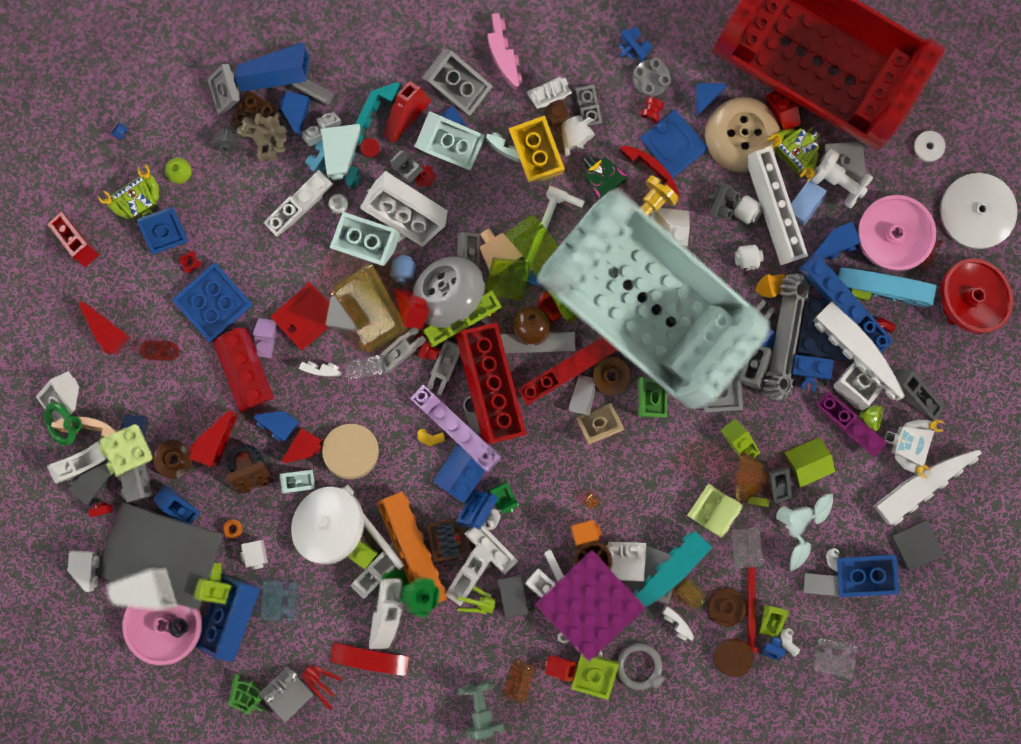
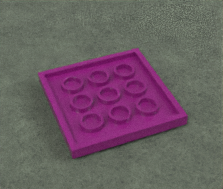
[535,550,646,662]

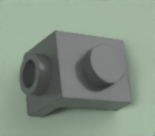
[389,150,423,183]

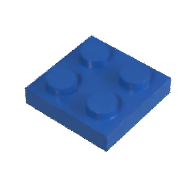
[137,206,188,255]

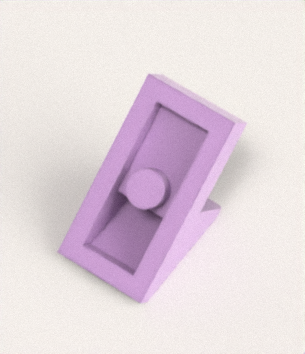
[253,318,277,359]

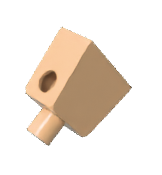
[480,228,523,277]

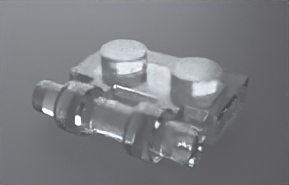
[813,637,858,679]

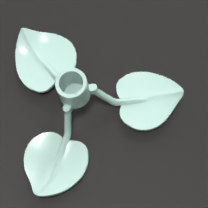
[776,493,833,572]

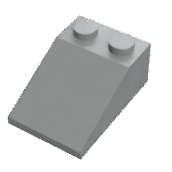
[421,49,493,116]

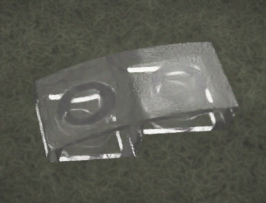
[344,355,386,380]

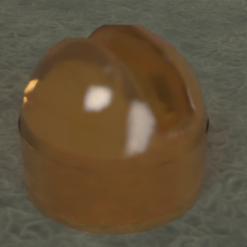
[583,491,600,508]

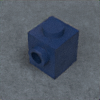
[120,415,148,440]

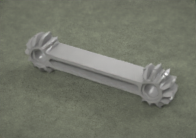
[762,274,811,400]

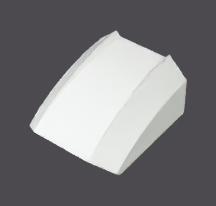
[834,361,883,411]

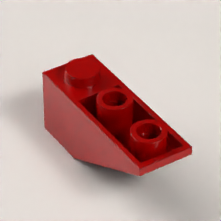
[383,81,431,143]

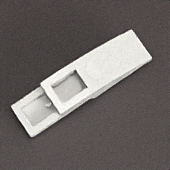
[264,170,333,237]
[369,579,403,649]

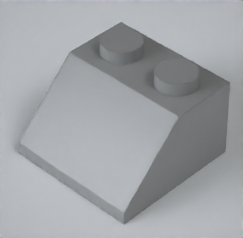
[117,463,153,503]

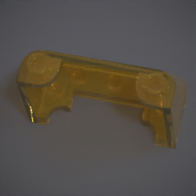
[331,262,409,354]

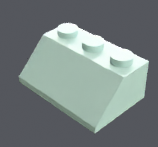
[330,212,401,266]

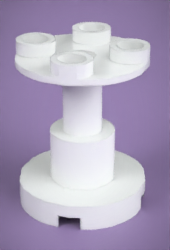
[811,149,873,208]

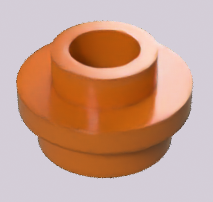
[223,519,243,539]

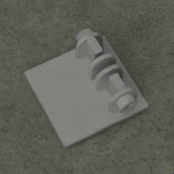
[259,667,313,722]

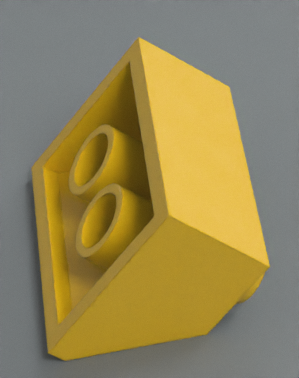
[509,116,565,183]

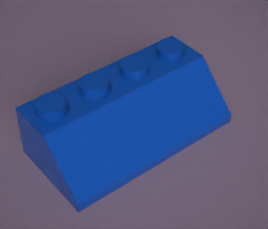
[195,573,260,662]

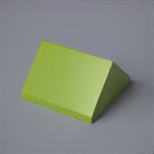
[784,437,835,487]

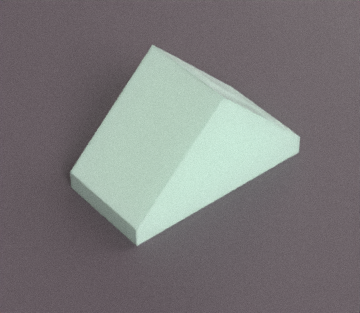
[280,470,315,493]

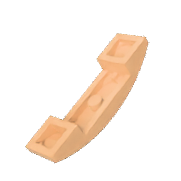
[51,417,118,438]

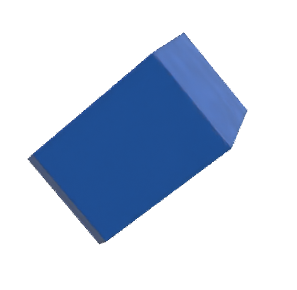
[695,83,727,116]

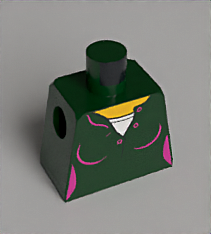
[582,154,628,201]

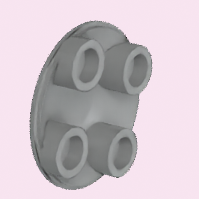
[633,58,671,96]

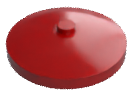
[940,258,1013,334]

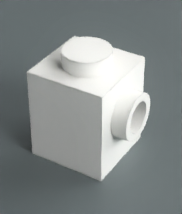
[240,540,268,570]

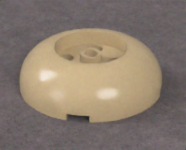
[705,97,781,173]

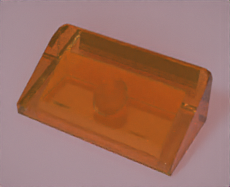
[503,659,536,703]

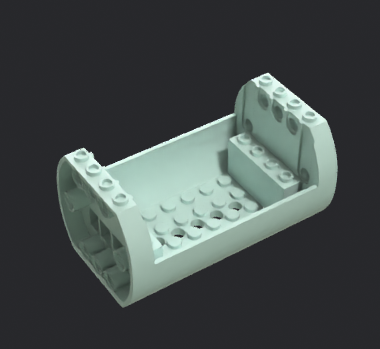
[538,189,769,409]

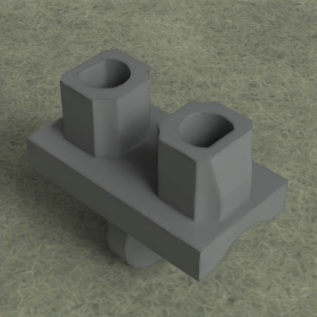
[706,183,740,220]

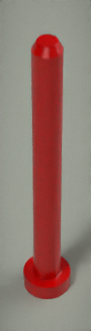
[747,566,759,653]

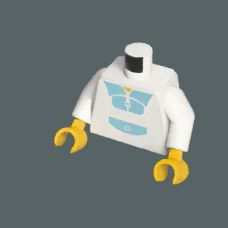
[884,419,944,479]

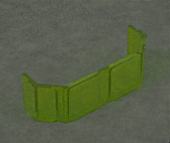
[504,214,580,325]

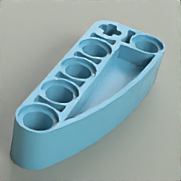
[838,268,937,307]

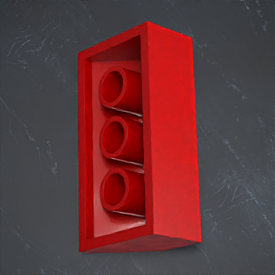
[213,328,274,413]

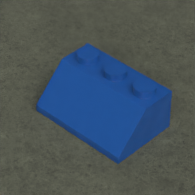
[433,444,486,503]

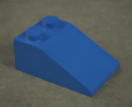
[837,554,900,597]

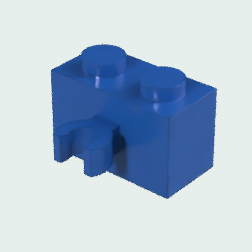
[791,355,834,391]

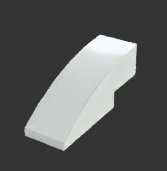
[350,542,398,599]
[446,545,494,606]

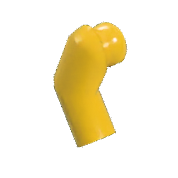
[417,429,446,446]

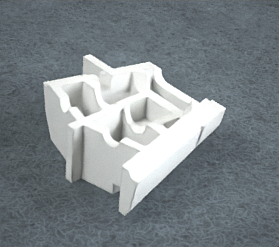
[561,116,595,156]

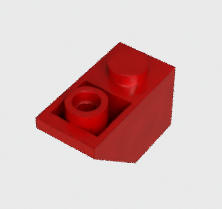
[764,90,801,130]

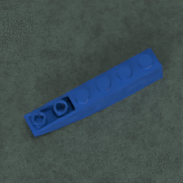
[799,256,894,353]

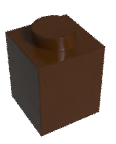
[544,99,570,128]

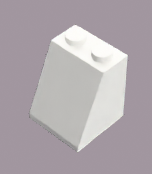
[107,569,177,610]

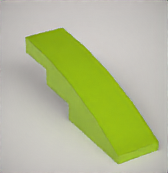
[422,291,501,347]

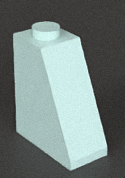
[321,124,361,180]

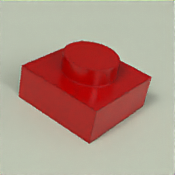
[88,502,113,517]

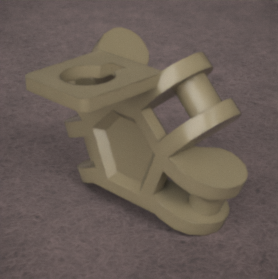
[236,111,290,162]

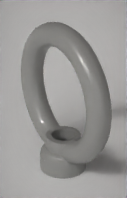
[617,643,665,690]

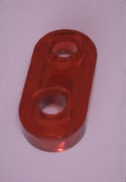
[140,340,180,361]

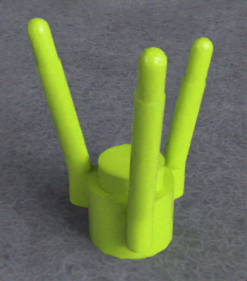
[457,586,496,615]

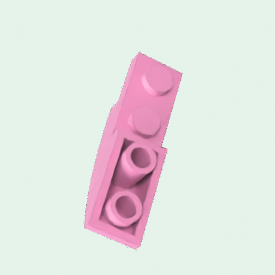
[487,13,522,91]

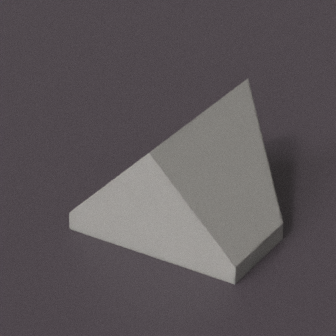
[326,296,359,332]

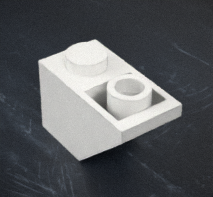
[68,550,100,592]

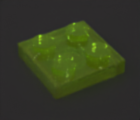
[485,257,531,300]

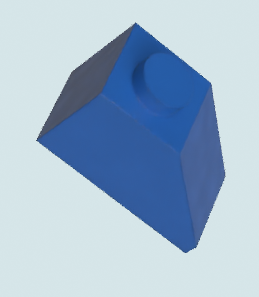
[280,91,311,137]
[153,484,201,523]

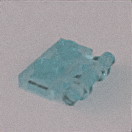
[261,580,298,622]

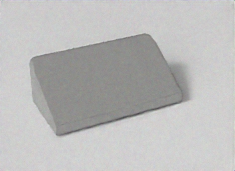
[293,79,334,106]
[457,232,480,269]

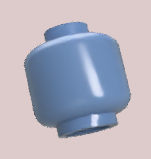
[390,255,416,285]

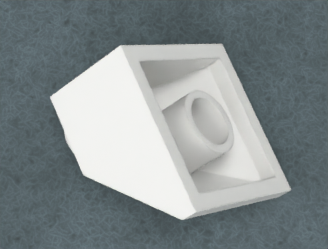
[650,208,690,249]
[36,371,79,422]

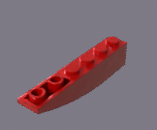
[517,337,618,406]

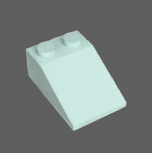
[414,111,485,170]

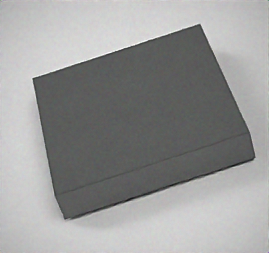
[891,520,944,571]

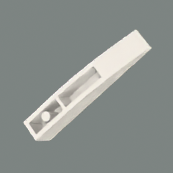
[813,302,904,401]
[873,450,982,525]

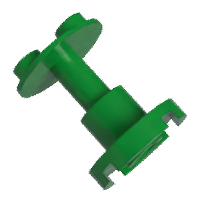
[379,569,440,618]

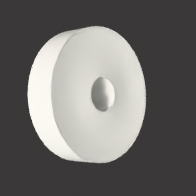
[914,131,945,162]

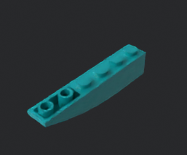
[633,531,712,607]

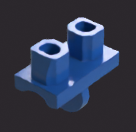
[619,26,652,62]

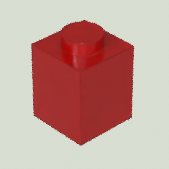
[545,655,578,681]

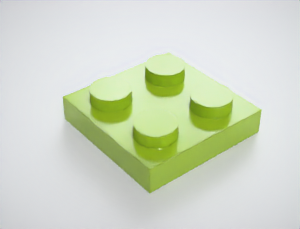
[571,654,619,700]

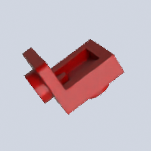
[537,291,562,323]

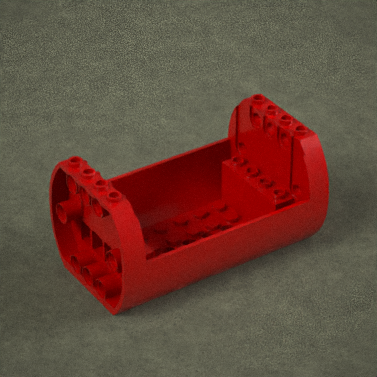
[712,0,946,151]

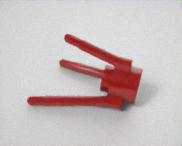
[301,665,343,710]

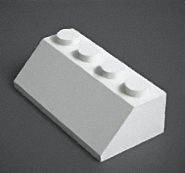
[360,171,448,247]

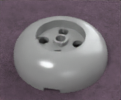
[413,256,485,328]

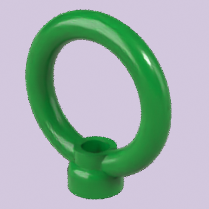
[44,402,82,446]

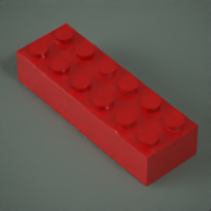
[455,323,527,445]

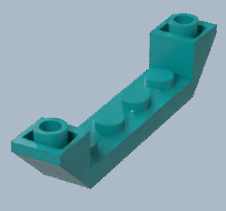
[344,82,401,189]

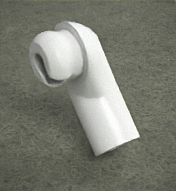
[484,504,501,530]
[826,548,840,572]
[780,628,800,657]

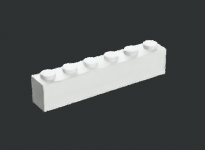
[748,147,808,265]

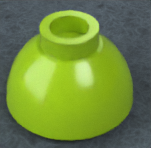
[165,158,192,184]
[859,405,883,432]

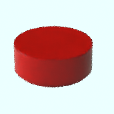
[360,138,380,158]

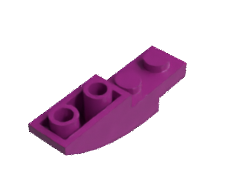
[816,391,887,458]

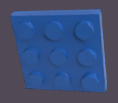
[172,262,254,343]

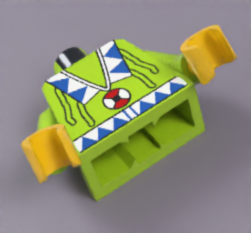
[767,127,820,182]
[98,164,159,221]

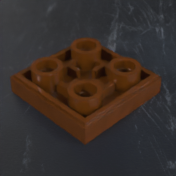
[229,91,281,131]

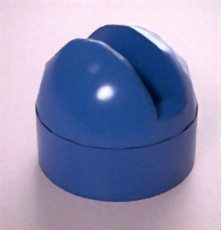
[111,122,128,139]

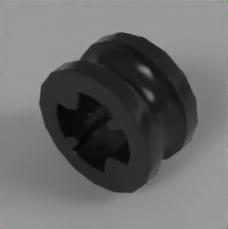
[168,618,189,638]

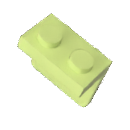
[98,425,152,477]
[687,484,742,537]

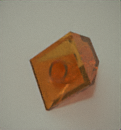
[736,452,767,504]

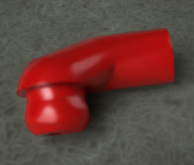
[875,317,896,333]

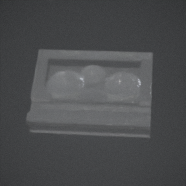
[730,527,763,569]

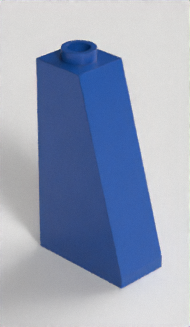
[234,43,310,92]

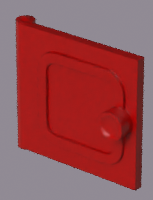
[270,282,330,351]

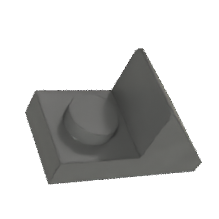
[765,467,792,503]

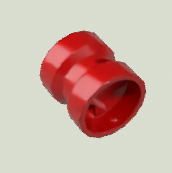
[640,97,664,122]

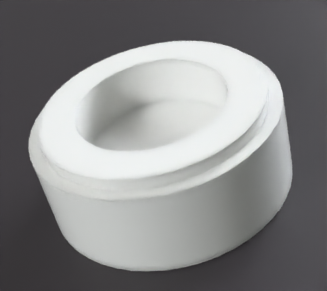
[329,194,348,214]

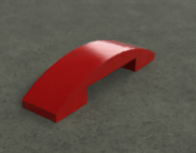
[619,145,680,198]
[330,642,409,676]

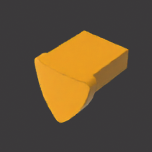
[755,274,786,298]

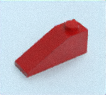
[47,211,99,268]
[394,288,429,329]
[79,301,131,355]

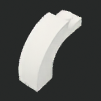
[47,441,108,484]

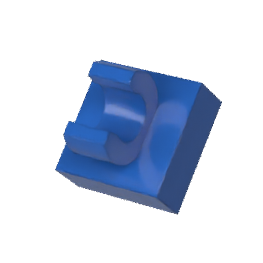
[761,637,786,661]

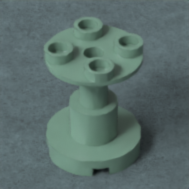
[457,679,505,740]

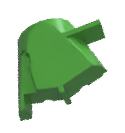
[228,673,264,715]

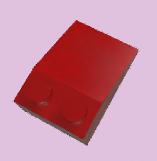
[188,410,239,467]

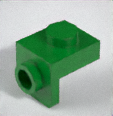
[489,481,519,514]

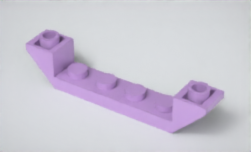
[410,385,501,472]

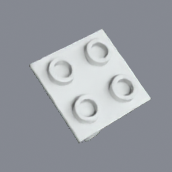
[526,77,572,109]
[606,542,646,581]

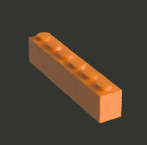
[376,491,447,603]

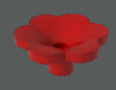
[414,165,437,187]

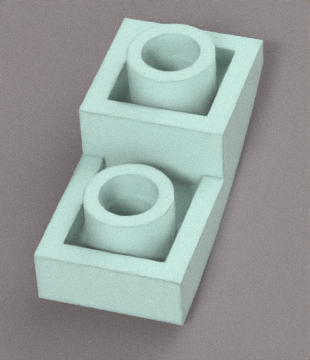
[486,133,520,162]

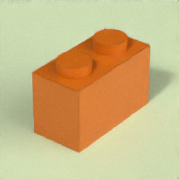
[571,520,602,547]

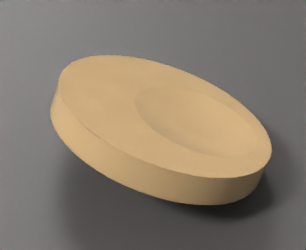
[322,424,379,479]

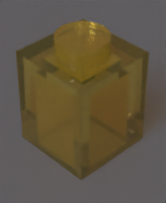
[675,578,706,609]

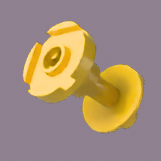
[640,175,679,216]

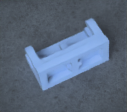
[791,180,827,226]

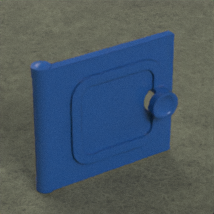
[639,109,708,178]

